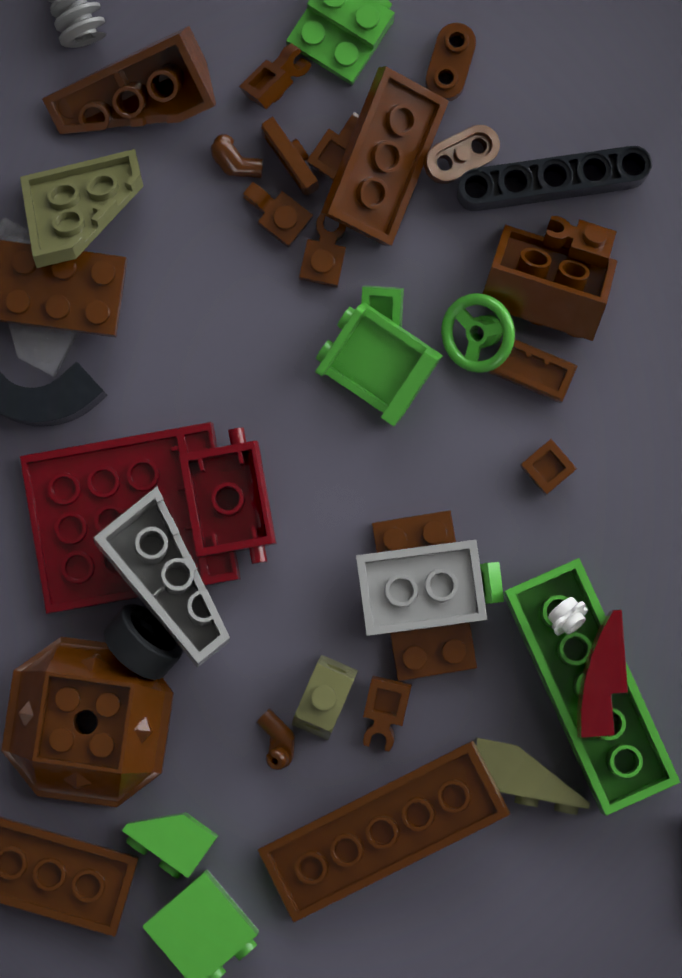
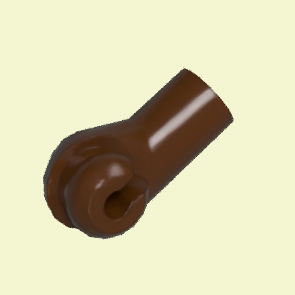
[256,708,295,770]

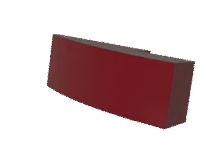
[577,610,628,738]

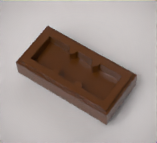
[261,116,318,196]
[488,339,578,403]

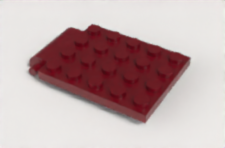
[20,422,277,614]

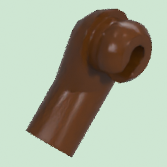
[211,134,263,178]

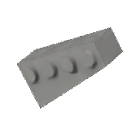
[94,486,230,668]

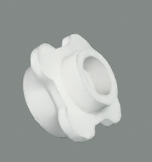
[548,597,588,636]

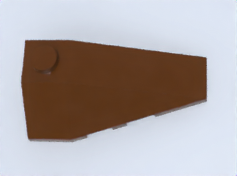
[42,26,216,134]

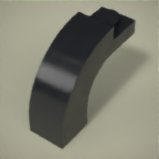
[0,362,108,426]

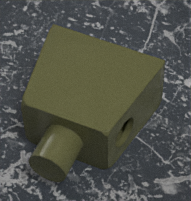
[291,655,358,740]

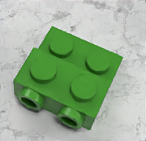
[286,0,395,86]

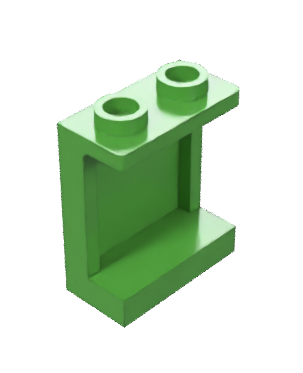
[315,302,443,426]

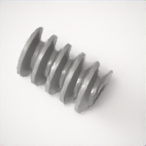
[47,0,106,48]

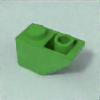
[122,812,219,879]

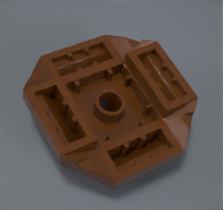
[1,636,174,807]

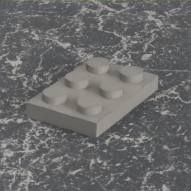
[356,540,487,636]

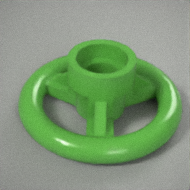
[441,293,515,373]

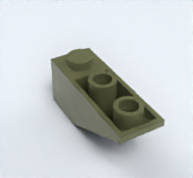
[475,737,590,815]

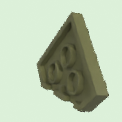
[20,149,143,268]

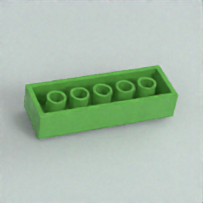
[503,558,681,816]

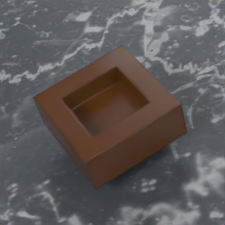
[520,438,577,496]

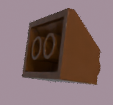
[482,224,618,341]

